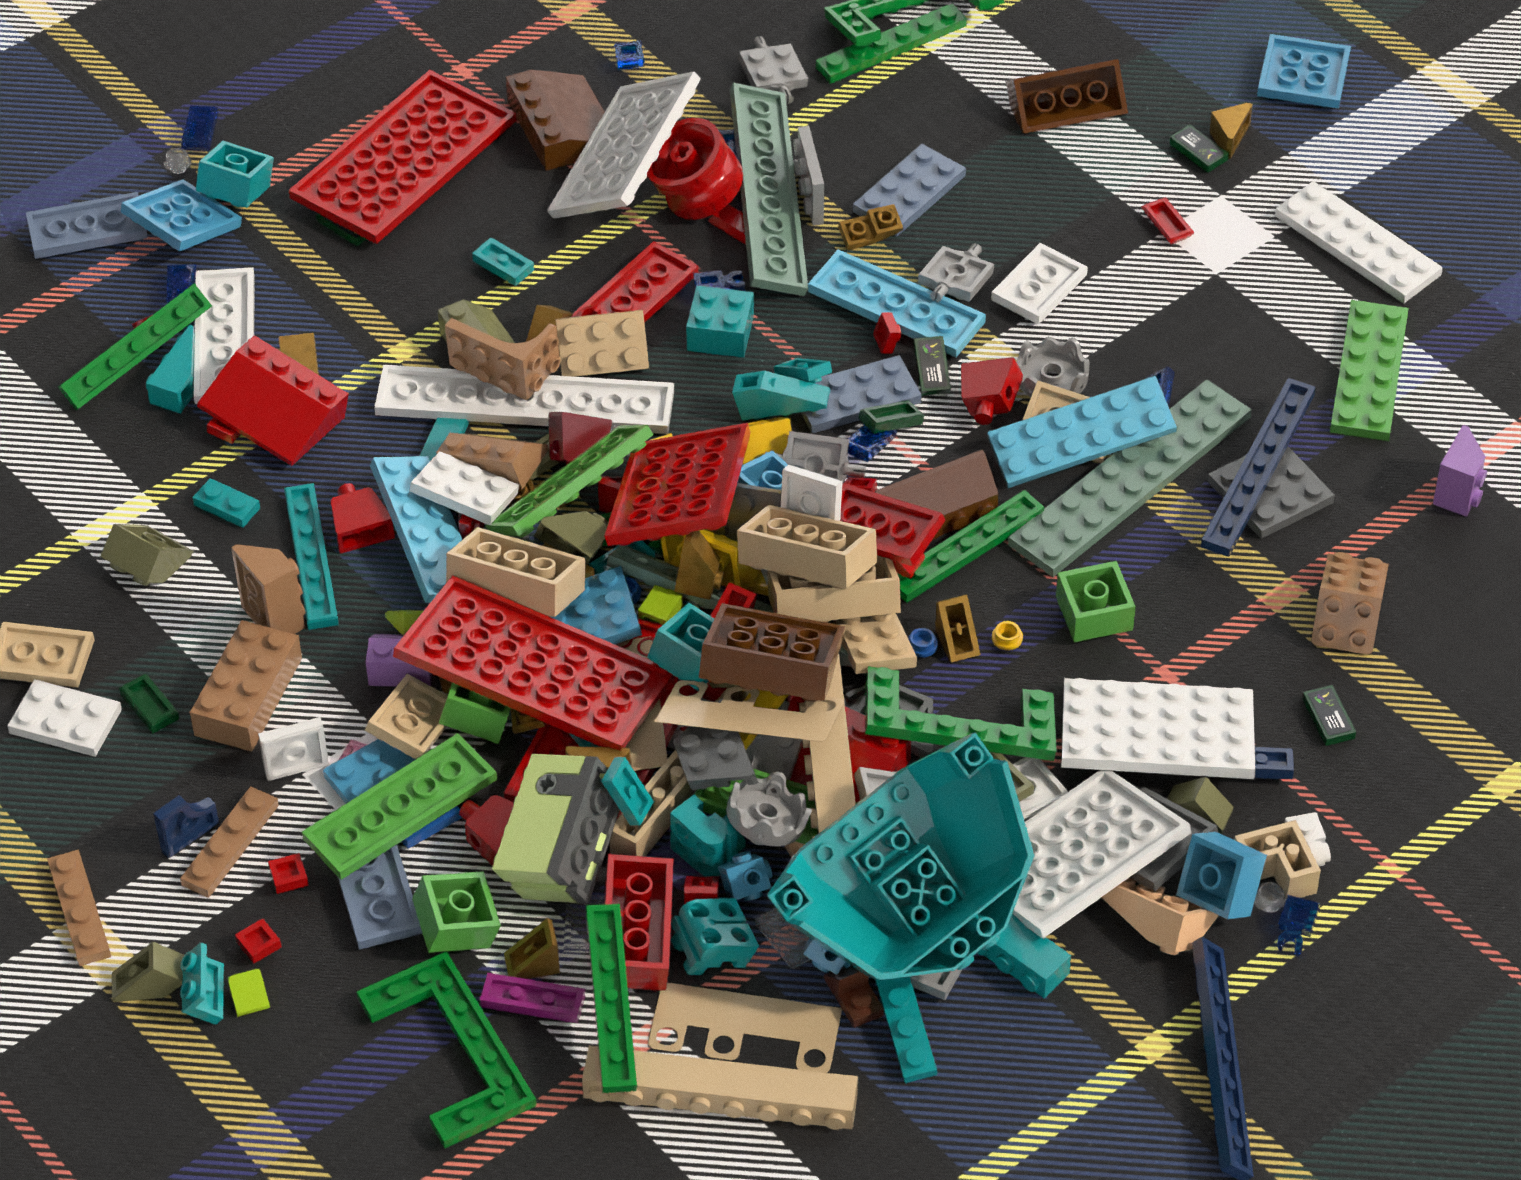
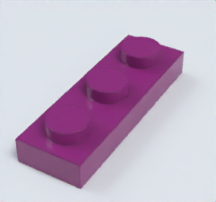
[480,973,585,1023]

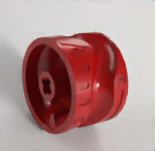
[647,118,743,220]

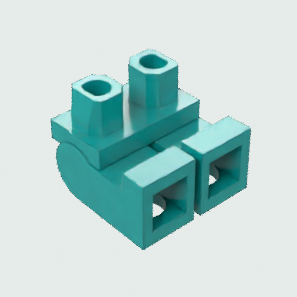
[670,794,746,876]
[671,898,759,975]

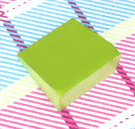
[385,610,423,635]
[228,969,270,1017]

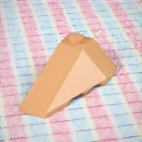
[1101,878,1219,955]

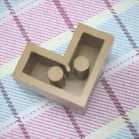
[1234,820,1321,901]

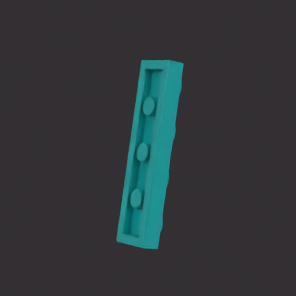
[875,976,938,1083]

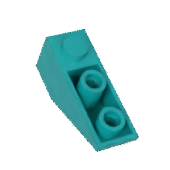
[146,325,195,414]
[732,371,830,420]

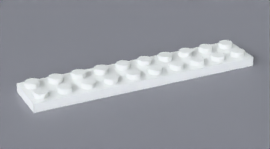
[375,365,674,434]

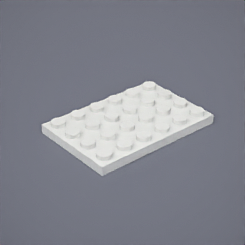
[547,71,700,218]
[1061,678,1255,779]
[1012,770,1191,939]

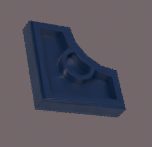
[153,795,219,858]

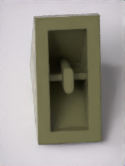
[1167,777,1234,834]

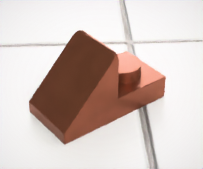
[824,965,884,1028]

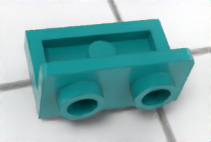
[180,942,224,1025]

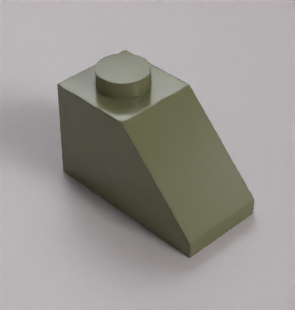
[112,942,184,1002]

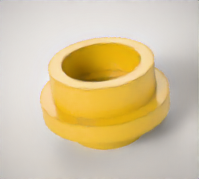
[992,621,1023,650]

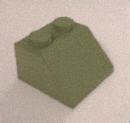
[438,300,515,343]
[534,511,608,565]
[100,524,193,586]

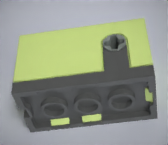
[492,754,620,904]

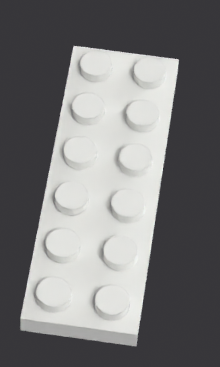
[1275,181,1442,303]
[194,268,254,404]

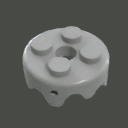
[1017,336,1089,397]
[726,772,812,847]

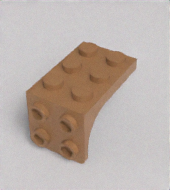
[445,318,561,400]
[1311,552,1389,655]

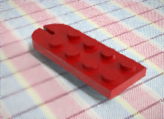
[572,241,698,323]
[840,483,946,567]

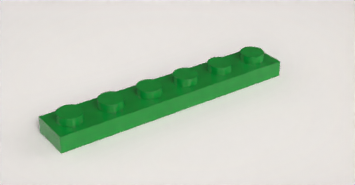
[816,3,967,84]
[58,283,212,410]
[897,490,1045,603]
[586,904,637,1093]

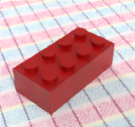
[604,854,674,991]

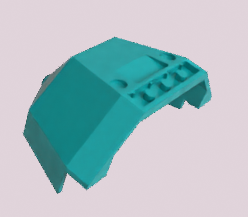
[767,732,1035,980]

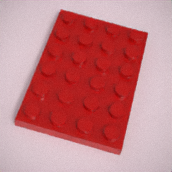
[604,423,751,546]

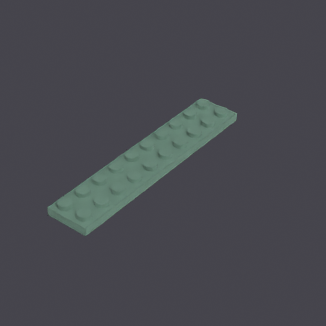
[730,83,808,296]
[1008,379,1252,577]

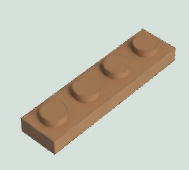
[180,786,279,898]
[47,850,111,966]

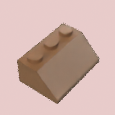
[436,433,549,489]
[231,544,306,634]

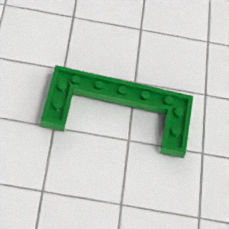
[824,0,1004,47]
[865,666,1056,761]
[356,951,537,1148]

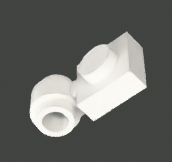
[1285,812,1331,867]

